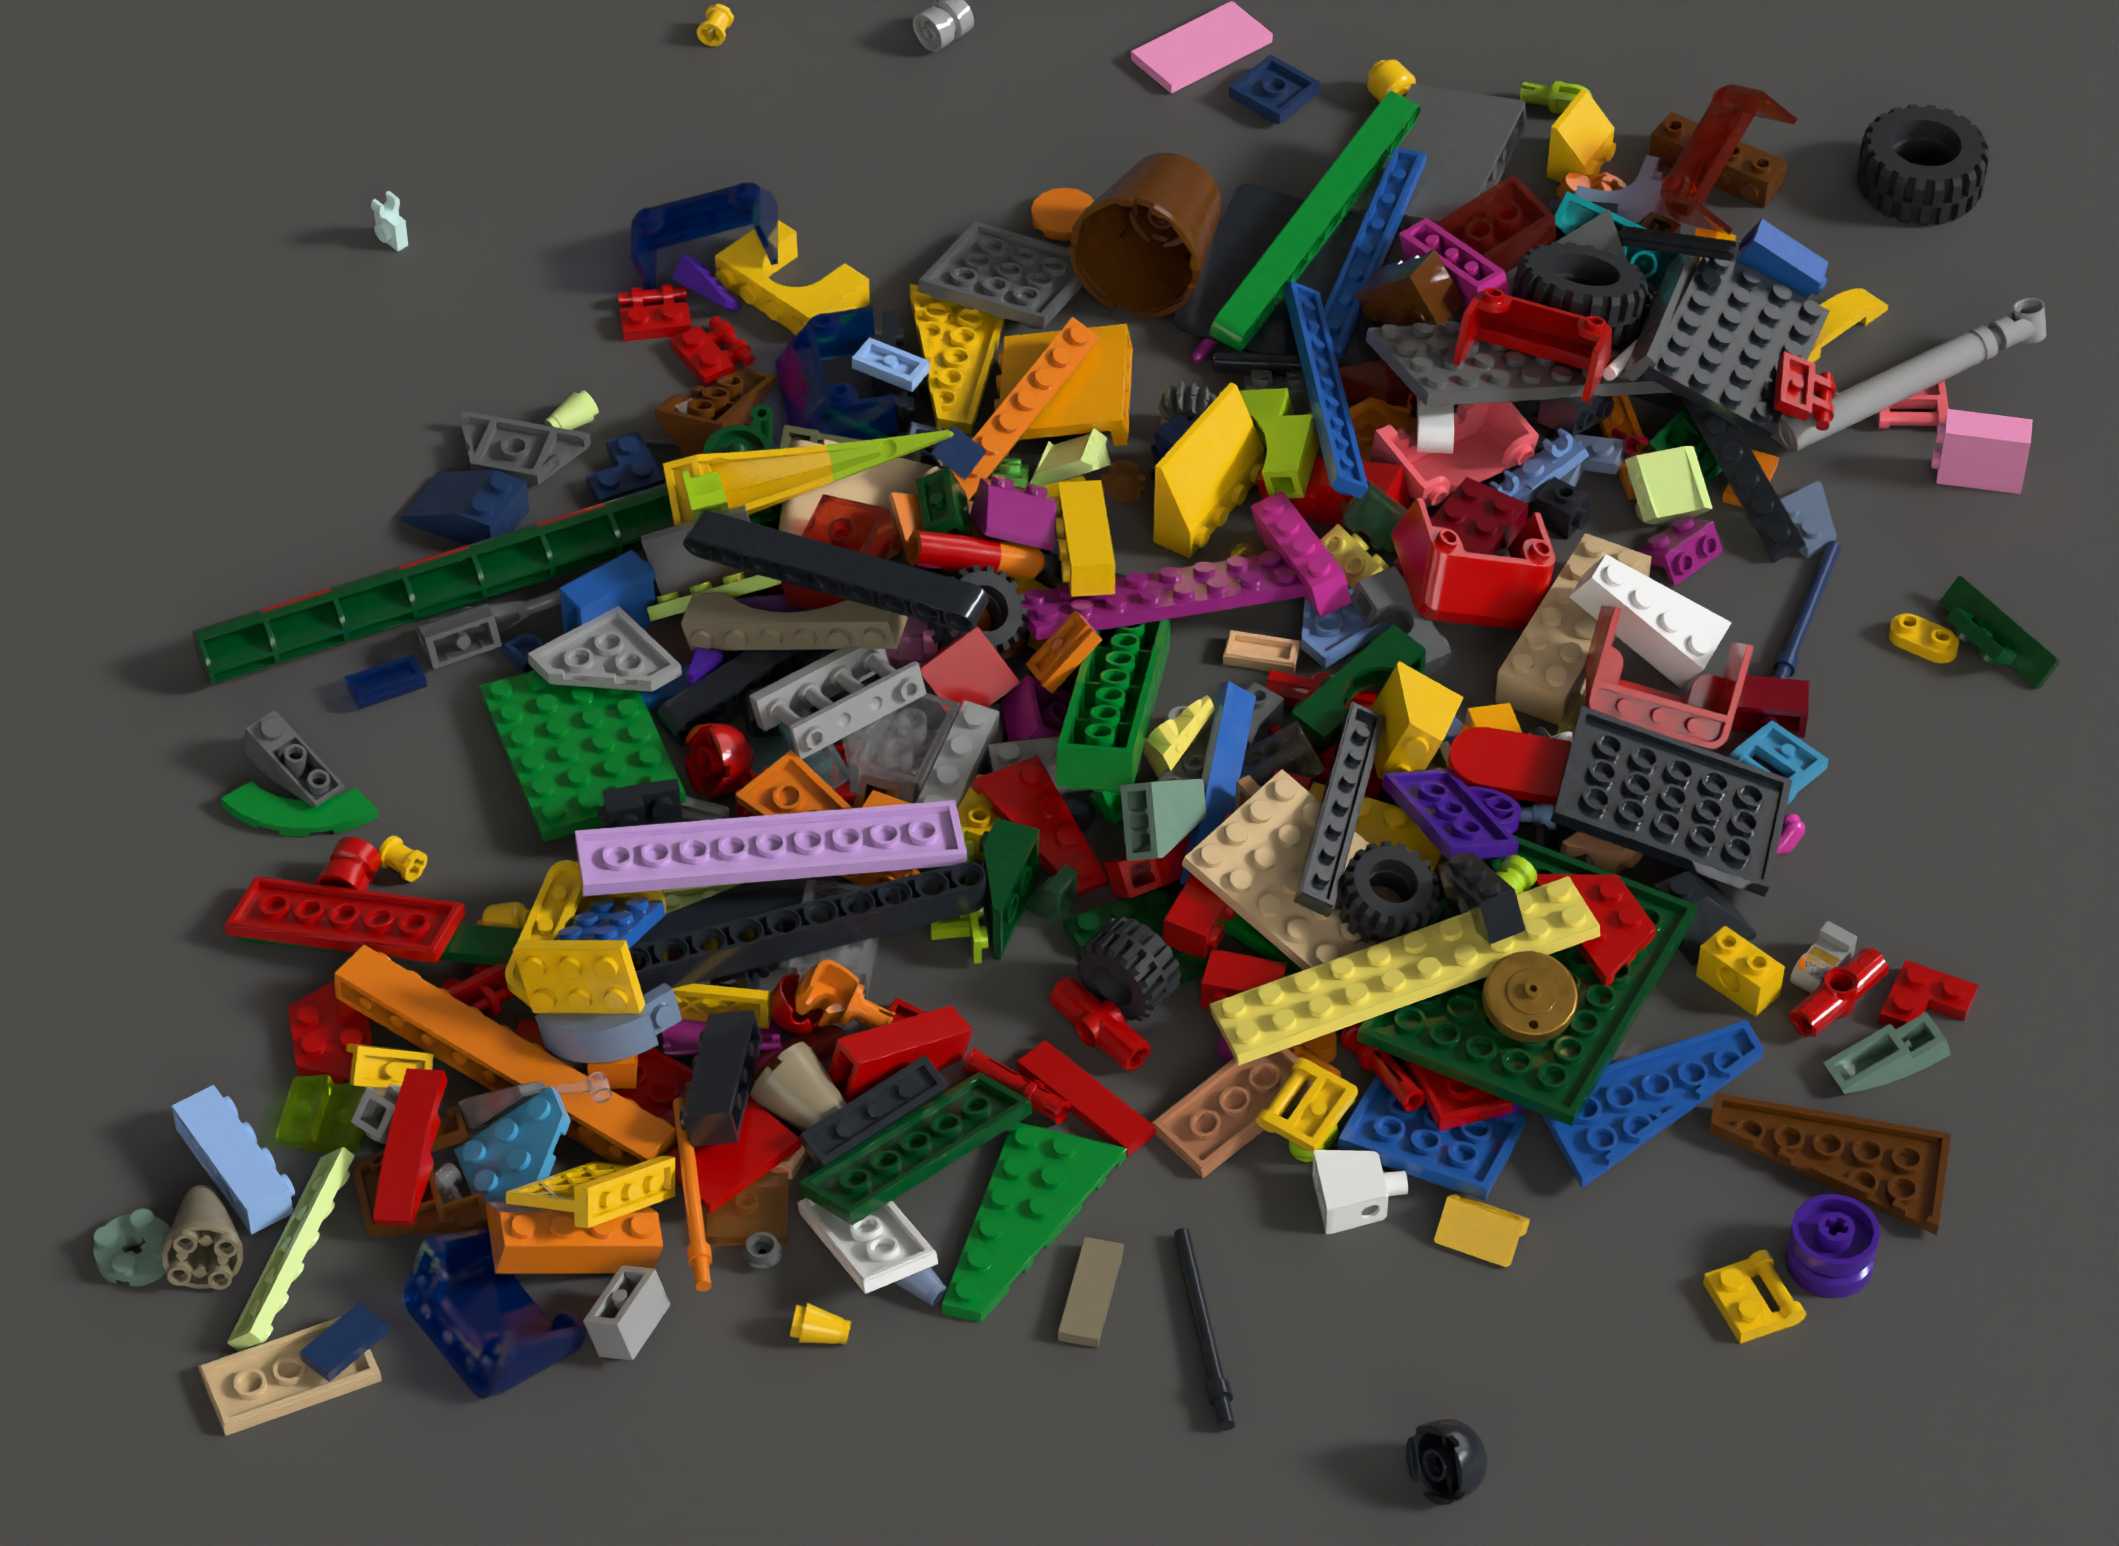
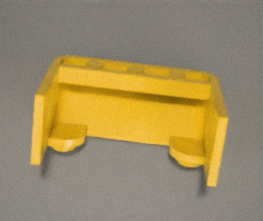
[505,860,667,1014]

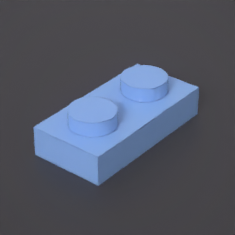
[852,337,930,392]

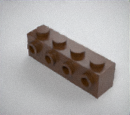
[1649,112,1787,208]

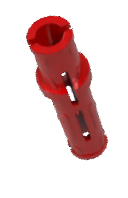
[963,1048,1071,1124]

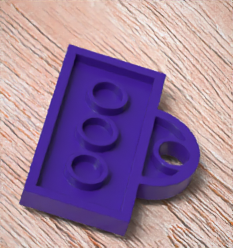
[1382,768,1522,860]

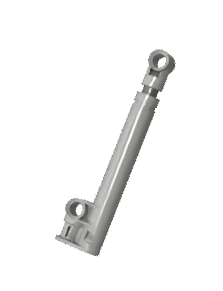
[1771,298,2047,453]

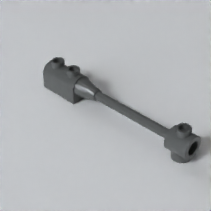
[416,559,649,669]

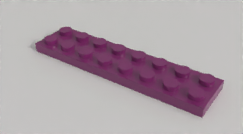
[1021,551,1308,641]

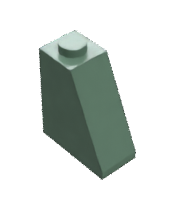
[1120,779,1207,861]

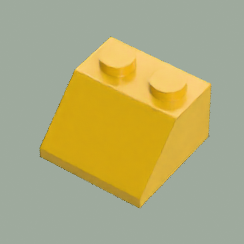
[1546,89,1616,183]

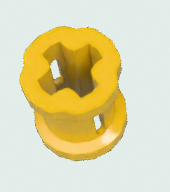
[697,4,734,47]
[378,835,428,882]

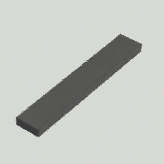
[1623,254,1701,382]

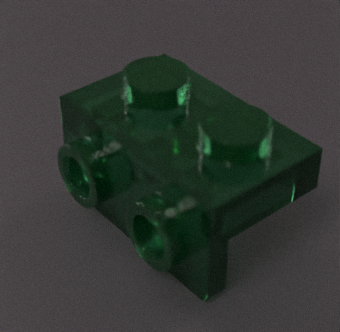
[1338,480,1408,558]

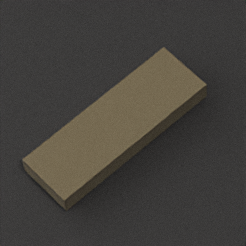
[1058,1237,1124,1348]

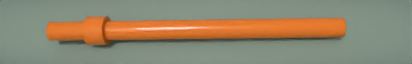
[673,1097,712,1292]

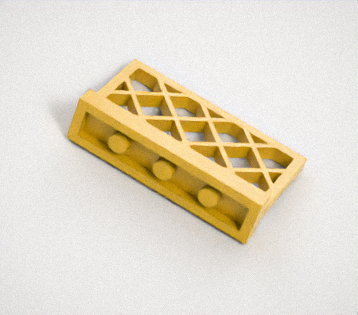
[506,1156,675,1228]

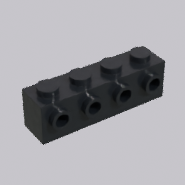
[679,1010,763,1147]

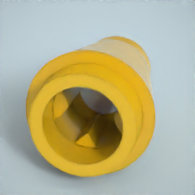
[789,1303,851,1345]

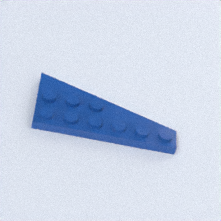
[1541,1020,1764,1189]

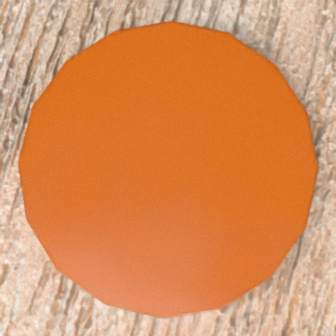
[1031,188,1094,241]

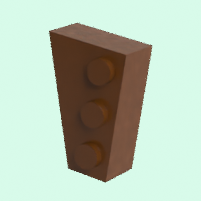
[1355,249,1465,326]

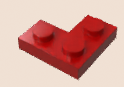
[1878,960,1978,1029]

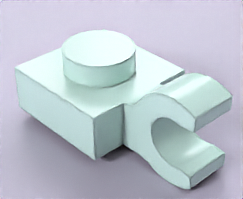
[371,191,408,251]

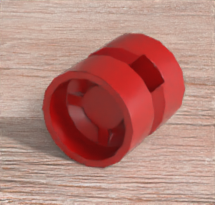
[316,837,382,891]

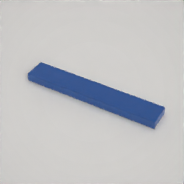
[1180,681,1256,886]

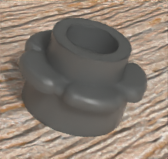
[742,1232,782,1270]

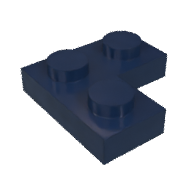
[586,431,665,504]

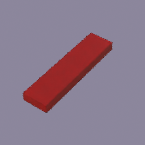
[1017,1040,1156,1157]

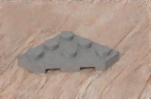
[528,606,682,692]

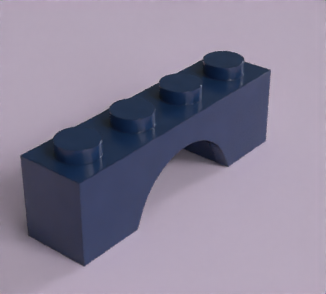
[924,425,987,481]

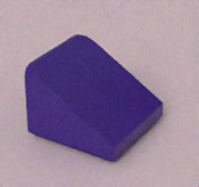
[686,647,724,688]

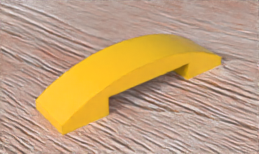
[1807,288,1888,363]

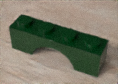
[1292,624,1426,755]

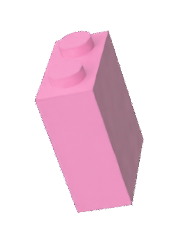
[1931,409,2033,494]

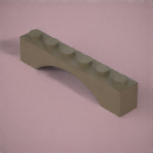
[681,593,908,651]

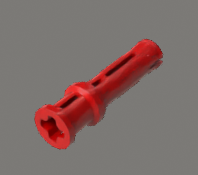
[1341,1021,1426,1111]

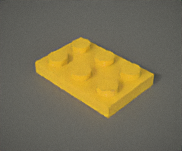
[513,940,645,1014]

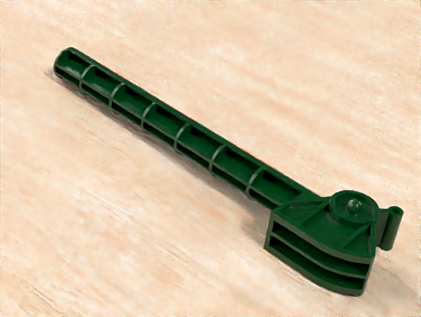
[192,404,782,686]

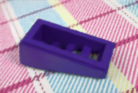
[672,255,743,312]

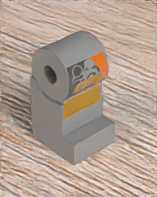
[1790,921,1857,994]

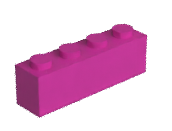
[1399,217,1511,308]
[1251,491,1352,618]

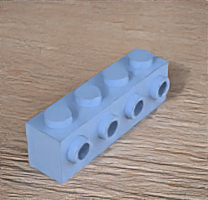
[172,1085,295,1235]

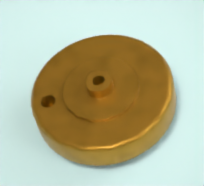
[1482,951,1578,1043]

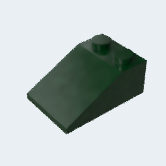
[979,818,1039,961]

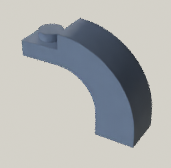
[1575,155,1664,225]
[535,983,682,1063]

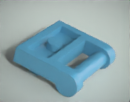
[1729,720,1829,804]

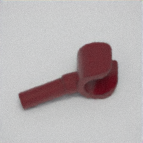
[1611,428,1649,456]

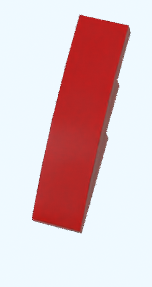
[373,1068,448,1226]

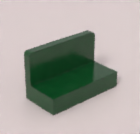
[916,467,973,536]

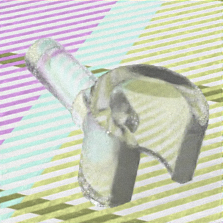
[554,1072,612,1103]
[435,1163,463,1201]

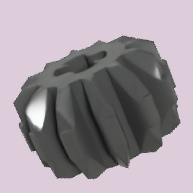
[1159,381,1216,425]

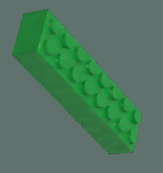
[1056,619,1171,793]

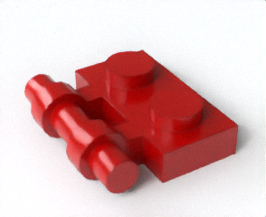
[618,284,692,342]
[670,316,755,388]
[1774,351,1836,431]

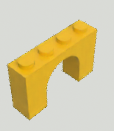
[715,216,870,345]

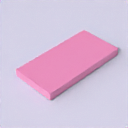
[1131,1,1273,94]

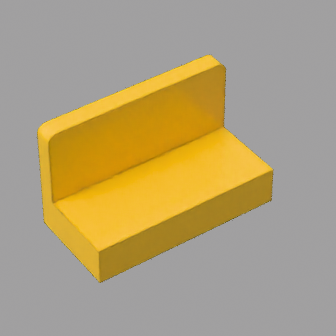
[346,1044,434,1087]
[1434,1193,1530,1267]

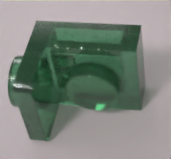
[1026,864,1077,924]

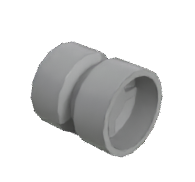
[913,0,974,52]

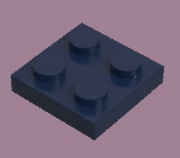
[1229,54,1321,125]

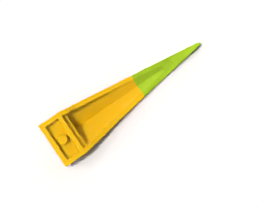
[663,430,954,526]

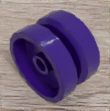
[1785,1194,1881,1298]

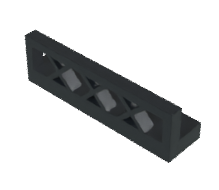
[798,1055,948,1175]

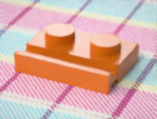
[1026,610,1102,694]

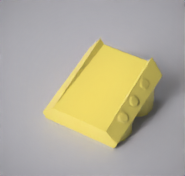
[1143,695,1215,779]

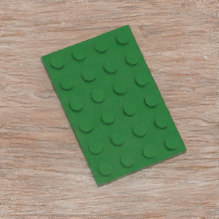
[479,670,686,842]

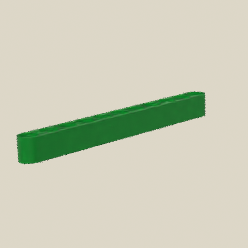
[1209,91,1421,352]

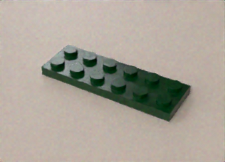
[799,1072,1032,1225]

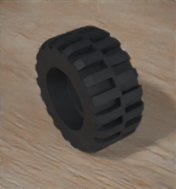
[1857,104,1989,226]
[1511,242,1648,349]

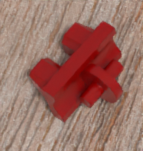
[442,963,515,1018]

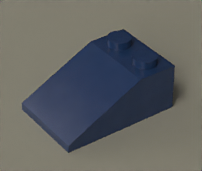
[401,470,529,545]

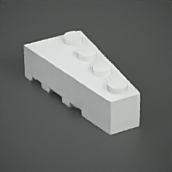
[1569,554,1731,689]

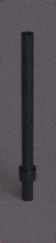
[1174,1228,1235,1431]

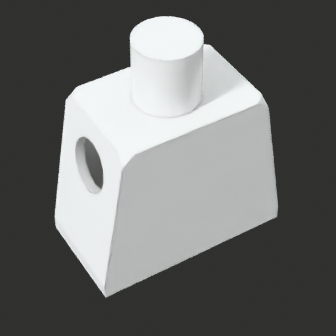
[1312,1150,1408,1234]

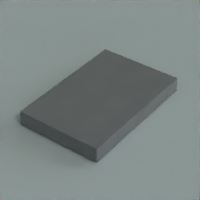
[641,505,757,598]

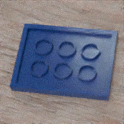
[1337,1075,1527,1201]

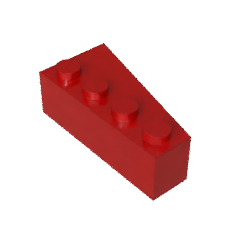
[1256,456,1411,545]

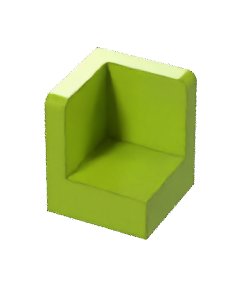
[681,470,729,520]

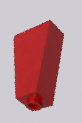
[828,1005,973,1104]

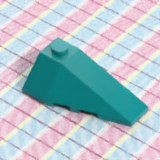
[1552,191,1681,288]

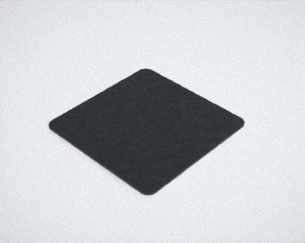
[1174,183,1406,386]

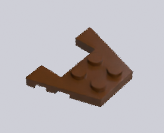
[352,1105,489,1237]

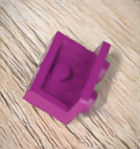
[1637,516,1723,585]

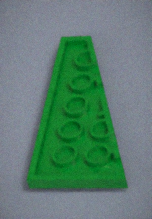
[942,1122,1127,1323]

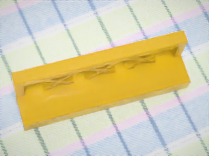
[673,983,772,1029]

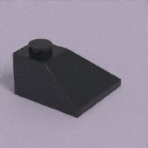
[1654,871,1757,965]

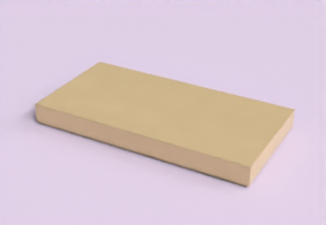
[198,1316,382,1436]

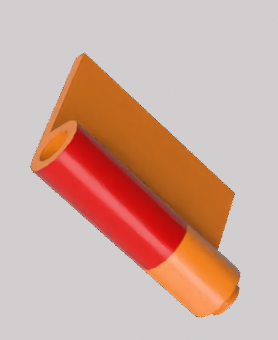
[889,492,1045,580]

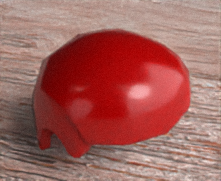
[769,973,825,1035]

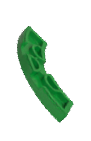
[221,781,378,837]

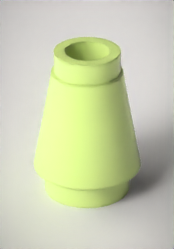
[545,390,599,430]

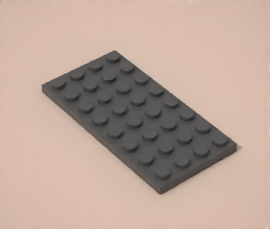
[1366,321,1673,406]

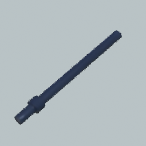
[1773,541,1841,679]

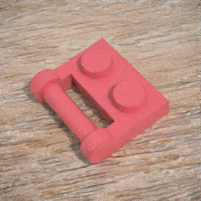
[1877,381,1949,429]

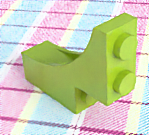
[1219,388,1320,498]

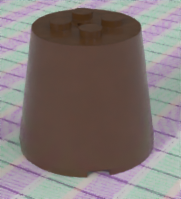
[1069,153,1222,318]

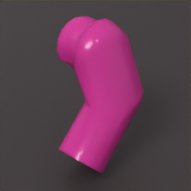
[1776,813,1805,856]

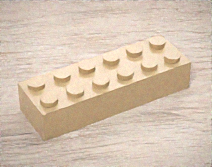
[1495,533,1651,727]

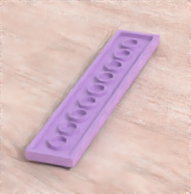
[575,800,967,896]

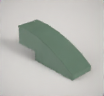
[1823,1012,1951,1094]

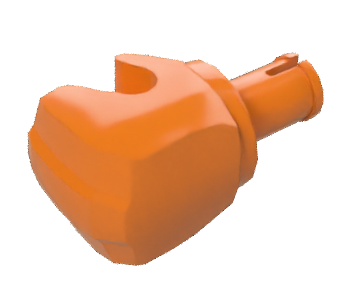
[795,959,895,1028]

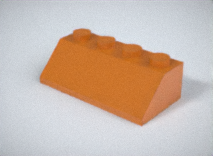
[486,1202,663,1274]

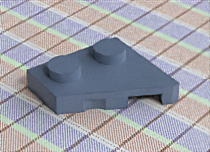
[1780,481,1837,558]

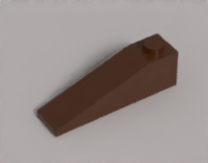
[654,368,776,457]

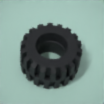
[927,565,1028,655]
[1335,841,1440,944]
[1076,916,1181,1021]

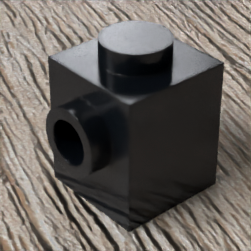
[1533,477,1590,540]

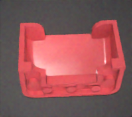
[1369,401,1539,506]

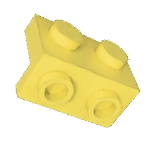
[1320,524,1390,590]

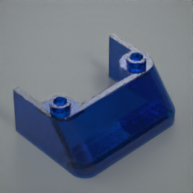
[631,182,778,290]
[775,306,898,440]

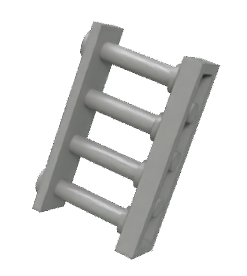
[749,647,927,759]

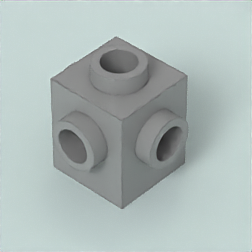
[351,1084,401,1144]

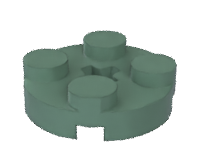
[93,1209,170,1287]

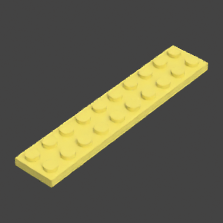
[1210,876,1601,1065]

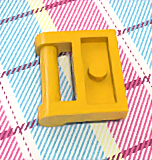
[1255,1057,1358,1153]
[1703,1250,1806,1344]

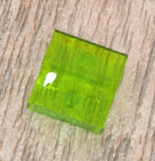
[275,1075,367,1153]

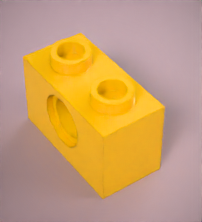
[1696,926,1785,1017]

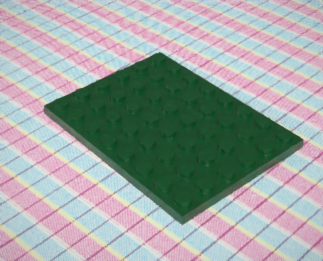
[1357,835,1698,1126]

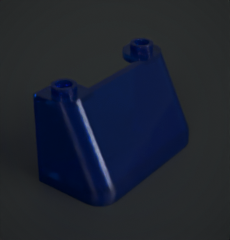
[403,1227,588,1399]

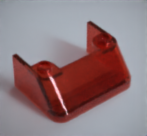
[1660,84,1797,235]

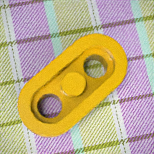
[1889,613,1959,664]

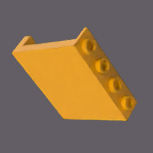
[994,324,1133,457]

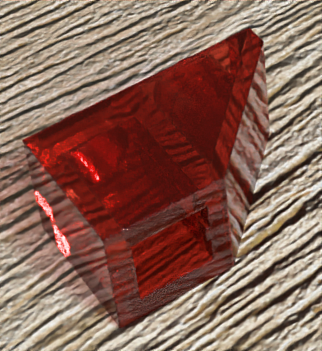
[1339,360,1415,409]

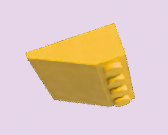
[1153,382,1265,559]

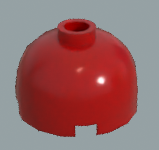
[684,723,754,798]

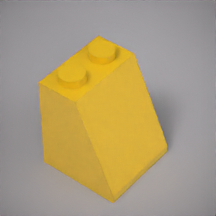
[1370,661,1464,780]

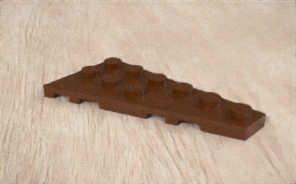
[1709,1093,1952,1235]

